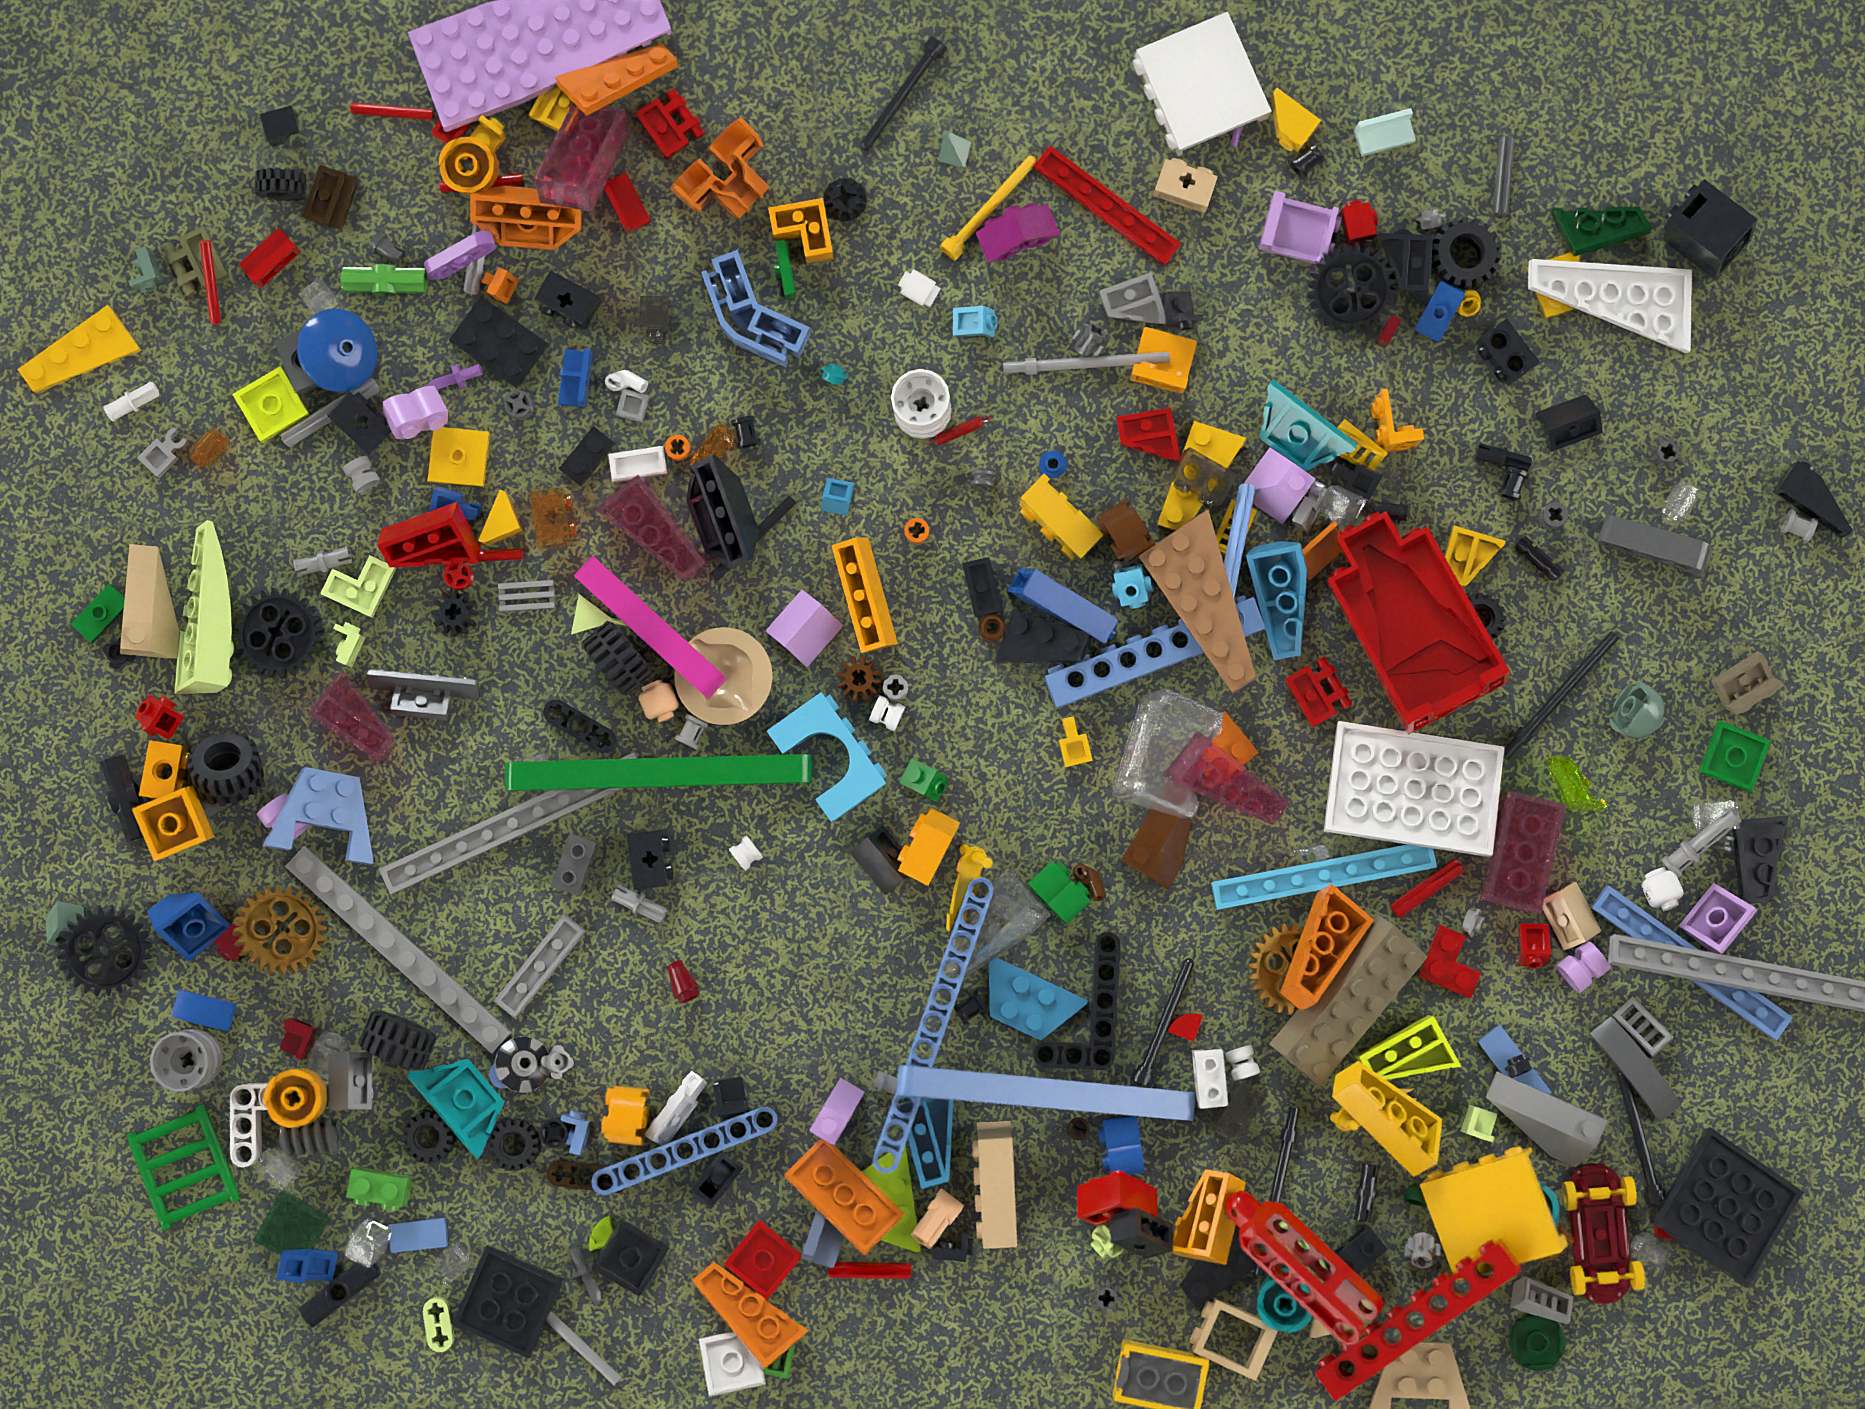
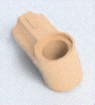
[911,1188,964,1249]

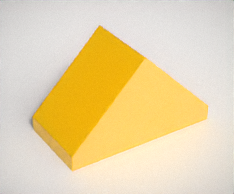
[478,490,523,546]

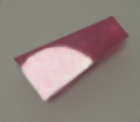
[595,475,711,581]
[1163,731,1290,825]

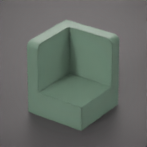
[46,901,84,946]

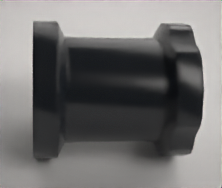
[1288,142,1325,179]
[731,415,761,449]
[1497,467,1529,501]
[954,990,989,1025]

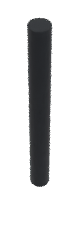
[711,496,796,581]

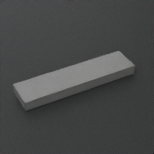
[494,913,586,1019]

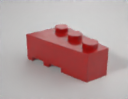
[377,502,481,568]

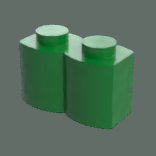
[1027,861,1091,924]

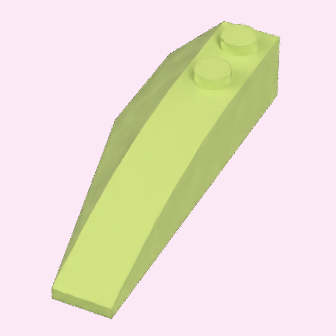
[175,520,234,694]

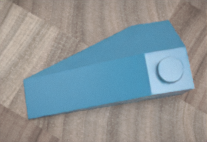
[1246,541,1307,660]

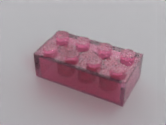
[534,103,630,212]
[1479,791,1566,914]

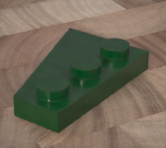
[1551,206,1652,257]

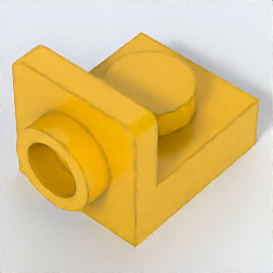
[470,115,507,152]

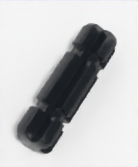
[1515,536,1564,581]

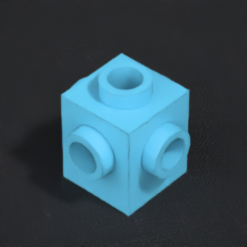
[1112,564,1155,609]

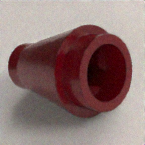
[667,960,700,1004]

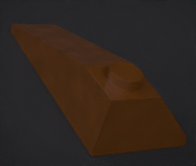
[1120,766,1201,890]

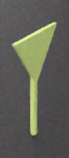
[571,594,628,635]

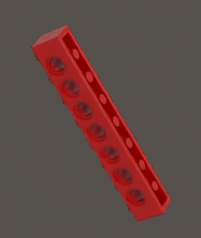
[1315,1238,1522,1402]

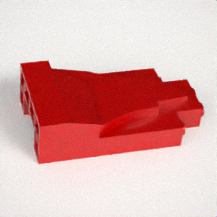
[1327,511,1510,735]

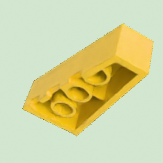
[1332,1061,1442,1177]

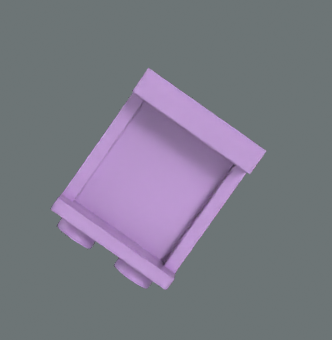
[1259,191,1342,264]

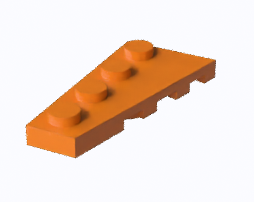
[555,43,678,116]
[692,1262,809,1369]

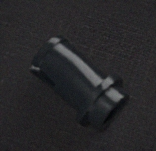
[1373,500,1408,524]

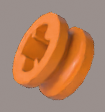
[665,435,691,461]
[904,518,929,544]

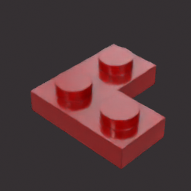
[1418,925,1481,999]

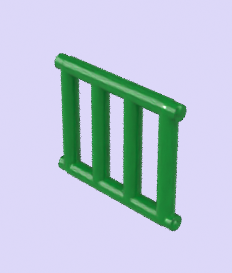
[126,1104,241,1231]

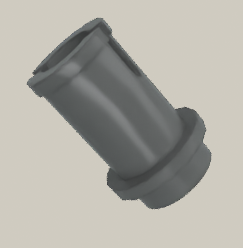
[368,233,406,265]

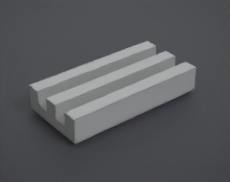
[498,580,556,612]

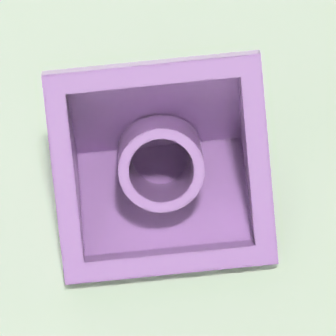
[766,590,843,667]
[1679,883,1757,954]

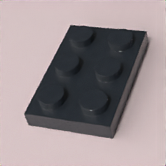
[449,296,549,389]

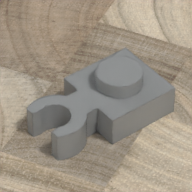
[137,428,189,479]
[1292,481,1329,533]

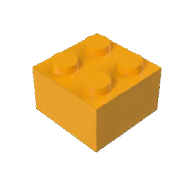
[132,785,215,861]

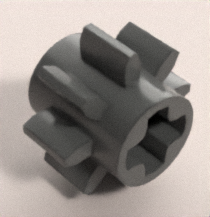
[1072,323,1108,357]
[1647,437,1683,471]
[1088,1278,1124,1315]

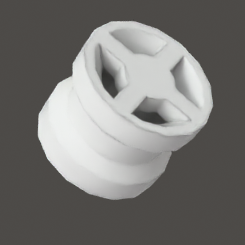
[729,835,763,871]

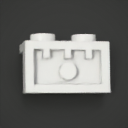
[1192,1049,1228,1109]

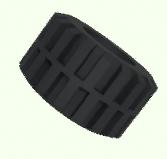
[1430,217,1502,290]
[582,621,652,696]
[187,730,264,806]
[358,1011,437,1070]

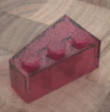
[308,669,397,767]

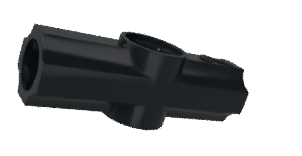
[100,755,144,842]
[298,1255,382,1328]

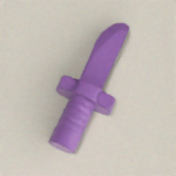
[426,364,483,390]

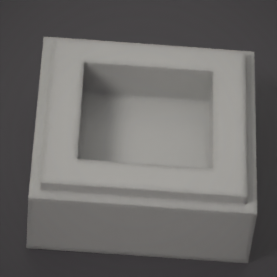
[616,389,650,423]

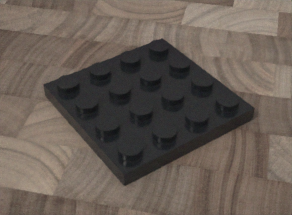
[1650,1127,1804,1287]

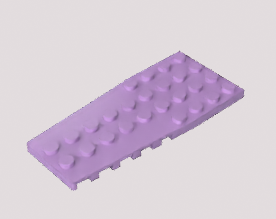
[408,0,672,132]

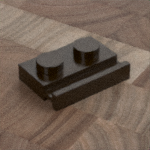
[302,165,360,231]

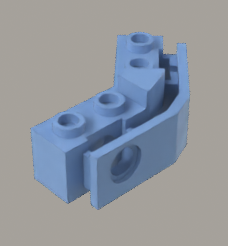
[701,250,811,368]

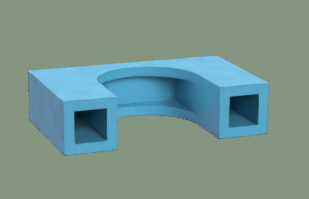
[767,692,888,823]

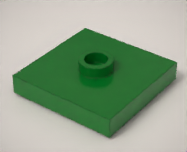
[1698,720,1772,793]

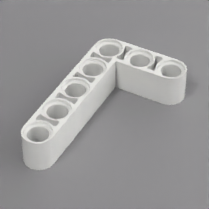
[230,1081,374,1167]

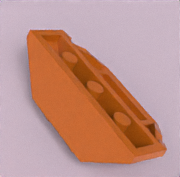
[470,186,582,250]

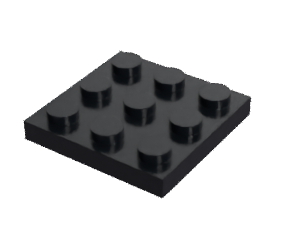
[452,1244,565,1359]

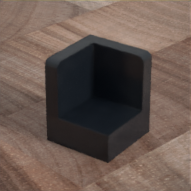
[260,105,299,147]
[713,1077,748,1116]

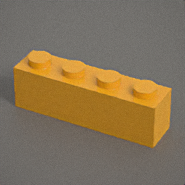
[831,537,898,653]

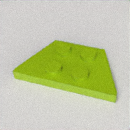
[861,1144,921,1252]

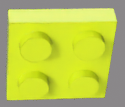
[233,366,310,443]

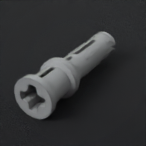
[1662,807,1742,878]

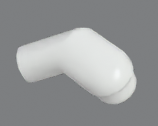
[605,370,648,393]

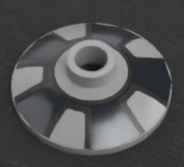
[495,1036,550,1093]

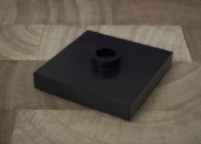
[591,1218,670,1297]

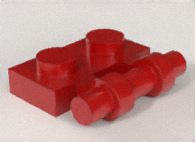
[635,89,705,160]
[1284,656,1352,728]

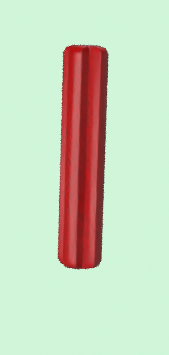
[1390,859,1464,918]
[828,1262,911,1279]

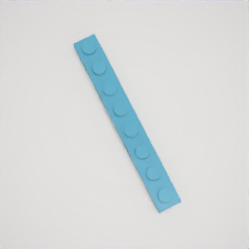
[1211,844,1437,910]

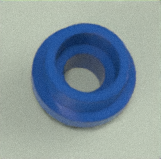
[1039,450,1067,478]

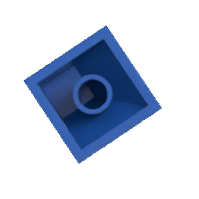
[147,893,232,962]

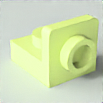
[333,622,366,668]

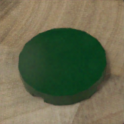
[1508,1314,1566,1371]

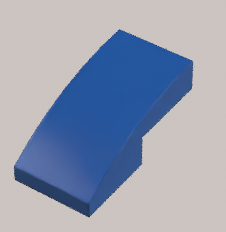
[171,989,237,1031]
[276,1249,338,1283]

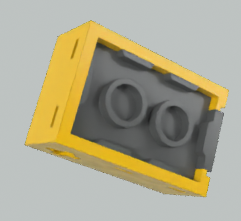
[1112,1339,1209,1409]

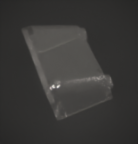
[1113,689,1224,819]

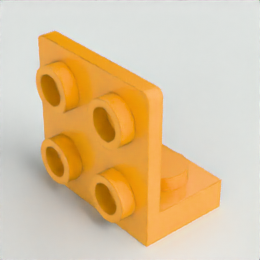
[1130,327,1197,394]
[1371,389,1424,452]

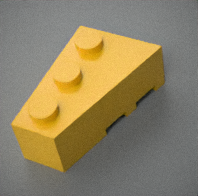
[1019,474,1104,562]

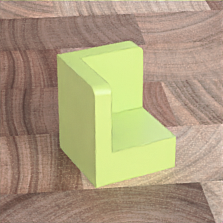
[1461,1105,1497,1142]

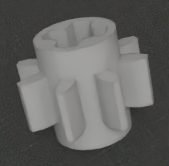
[1405,1232,1441,1268]

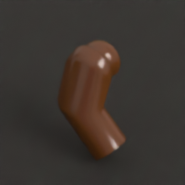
[1073,864,1106,901]

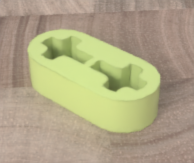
[423,1297,455,1352]

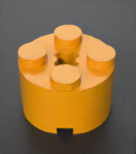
[439,137,499,195]
[264,1068,328,1127]
[601,1086,650,1146]

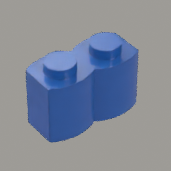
[1098,1116,1145,1175]

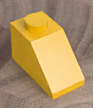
[1271,88,1321,153]

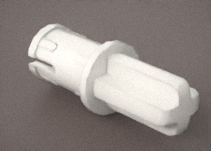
[104,382,159,422]

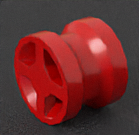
[443,562,474,591]

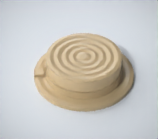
[674,627,773,725]

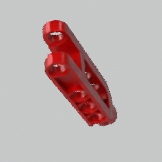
[1226,1190,1383,1345]

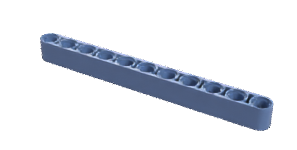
[873,877,993,1174]
[896,1065,1196,1121]

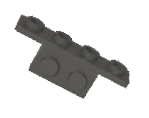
[366,669,480,720]

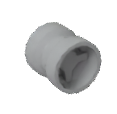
[343,456,381,493]

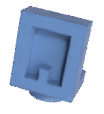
[561,1110,592,1155]

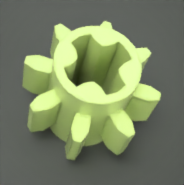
[1091,1223,1124,1258]

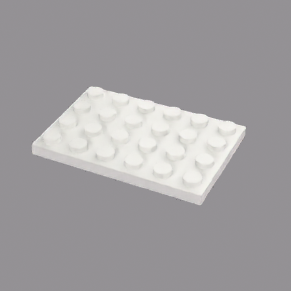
[1324,721,1504,857]

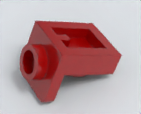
[1518,923,1551,969]

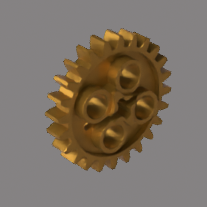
[233,885,327,977]
[1245,923,1305,1015]

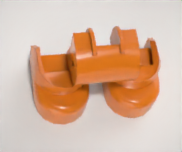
[669,117,769,219]

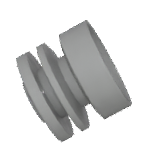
[150,1029,223,1092]

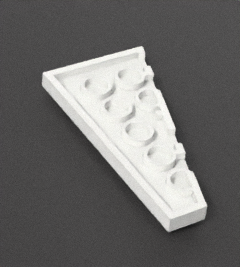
[1528,259,1692,353]

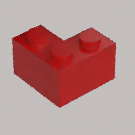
[1077,1171,1157,1226]

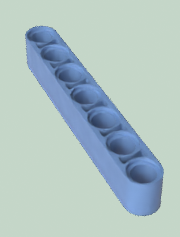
[592,1107,777,1195]

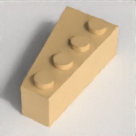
[972,1121,1017,1249]

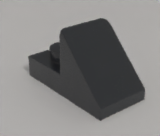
[689,1151,743,1210]

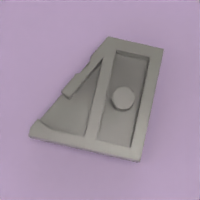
[1098,272,1166,324]

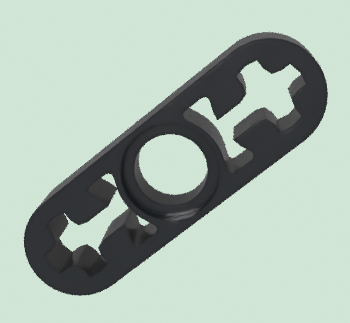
[543,699,618,753]

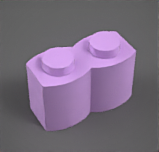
[383,386,448,439]

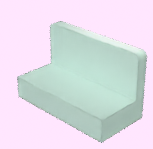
[1354,108,1416,156]

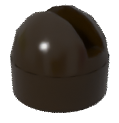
[1066,1117,1090,1141]

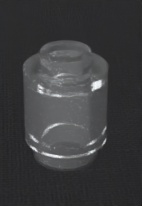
[1660,481,1700,524]

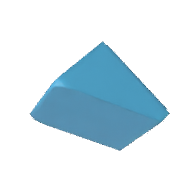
[821,478,854,515]

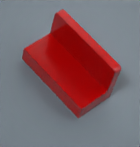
[600,172,651,234]
[239,229,301,289]

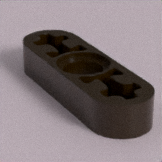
[547,1160,629,1193]

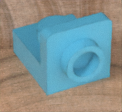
[953,306,997,338]

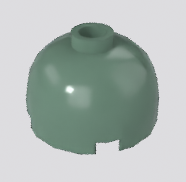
[1610,681,1665,738]

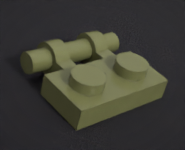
[163,226,230,297]

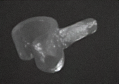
[1289,844,1330,862]

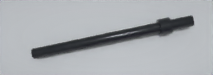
[1503,631,1619,760]
[1253,1107,1300,1276]

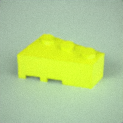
[1355,1015,1461,1080]

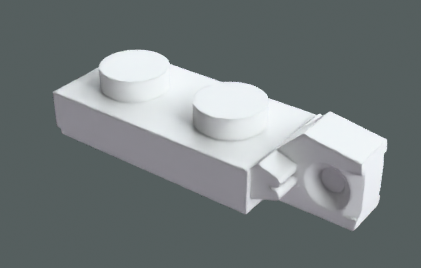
[644,1071,707,1146]

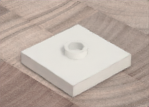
[699,1332,766,1397]

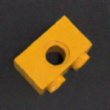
[139,740,191,799]

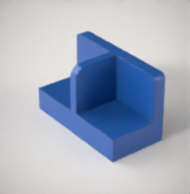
[558,348,594,408]

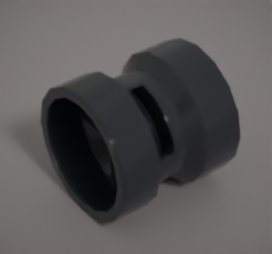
[539,1118,570,1148]

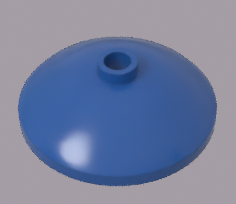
[297,309,378,392]

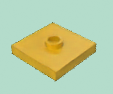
[428,427,490,488]

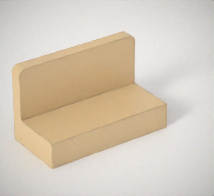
[1538,882,1601,950]

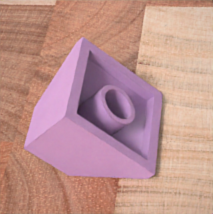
[1237,448,1316,524]

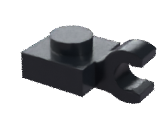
[1331,459,1382,501]

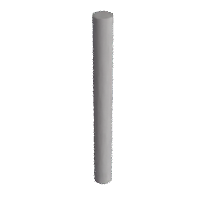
[546,1311,622,1385]

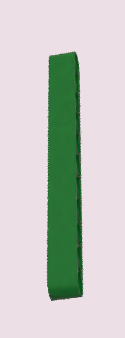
[504,754,812,791]

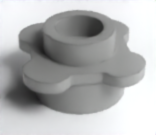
[1415,209,1446,229]
[1462,909,1485,937]
[541,1045,574,1079]

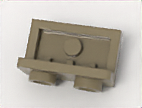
[1711,651,1783,715]

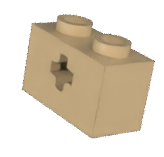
[1153,158,1218,213]

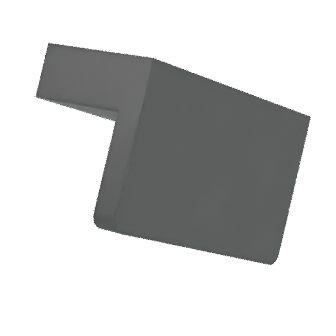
[328,1052,372,1110]

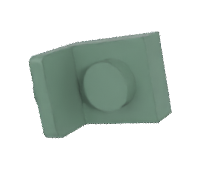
[129,246,163,293]

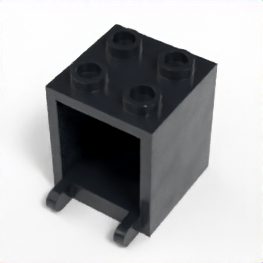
[1663,179,1758,280]

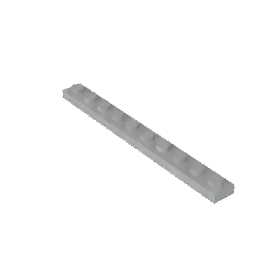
[379,752,638,895]
[285,846,512,1053]
[1608,934,1865,1012]

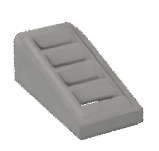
[1612,996,1674,1058]
[1510,1277,1574,1324]

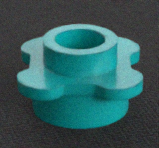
[821,363,849,386]

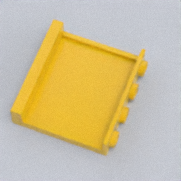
[1419,1146,1568,1281]

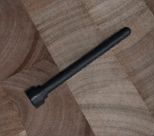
[860,36,948,151]
[1130,958,1194,1088]
[1617,1070,1667,1205]

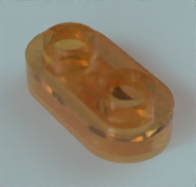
[690,424,734,467]

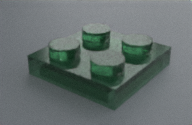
[253,1189,332,1256]

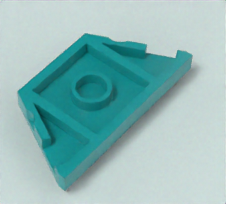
[1260,379,1358,471]
[407,1059,504,1159]

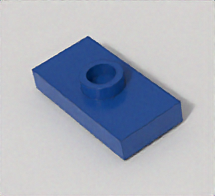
[1414,280,1466,342]

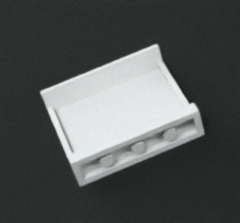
[1133,12,1271,156]

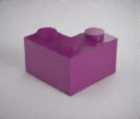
[976,203,1060,263]

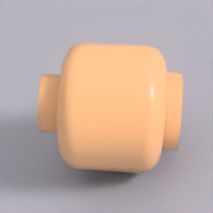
[638,680,680,723]

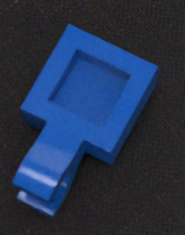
[429,486,482,520]

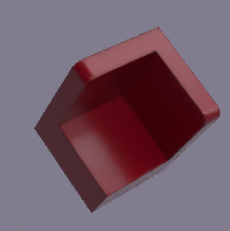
[280,1018,318,1060]

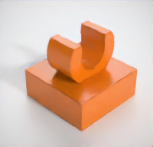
[481,267,519,305]

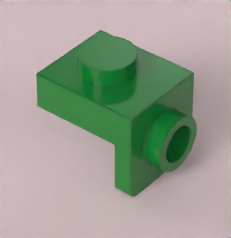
[899,758,949,802]

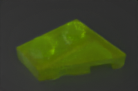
[1546,755,1607,811]

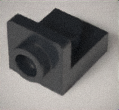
[1162,291,1203,331]
[932,1231,973,1262]

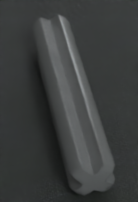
[1492,136,1515,217]

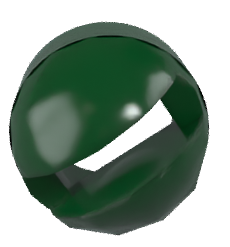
[1404,1183,1427,1206]

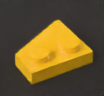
[1444,526,1506,588]

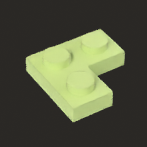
[320,555,396,618]

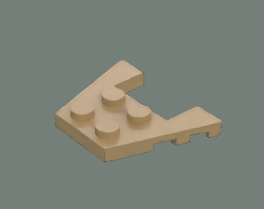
[1369,1341,1470,1409]

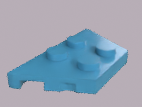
[988,955,1088,1040]

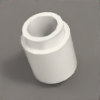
[898,269,941,307]

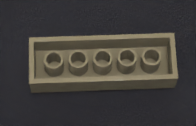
[1270,915,1428,1087]

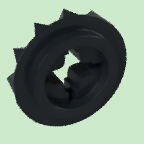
[823,177,867,221]

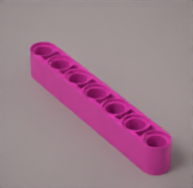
[574,555,727,700]

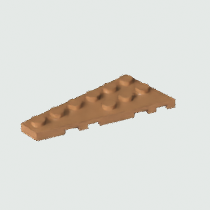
[1138,510,1256,694]

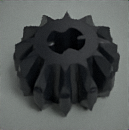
[431,589,480,637]

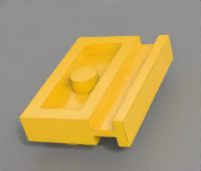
[529,84,579,135]

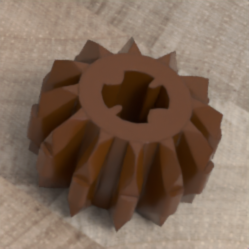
[836,655,883,703]

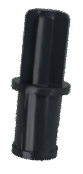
[1475,442,1532,472]

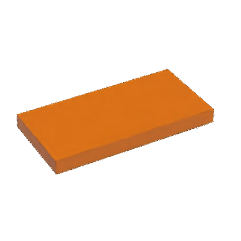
[784,1138,905,1256]

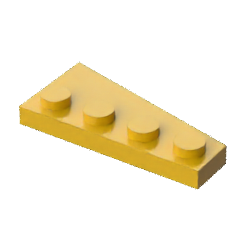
[17,305,142,393]
[1157,421,1247,532]

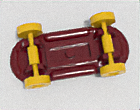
[1562,1163,1645,1304]

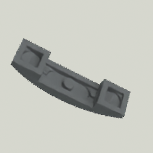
[1589,1016,1681,1122]

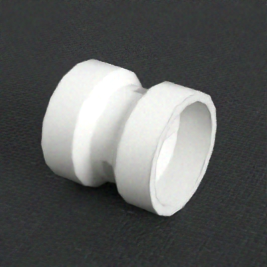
[869,695,905,732]
[1225,1045,1260,1080]

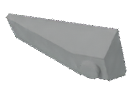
[1486,1072,1607,1167]

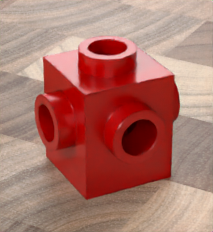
[134,694,185,740]

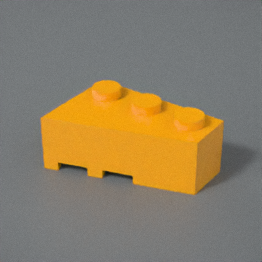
[1171,1169,1246,1265]

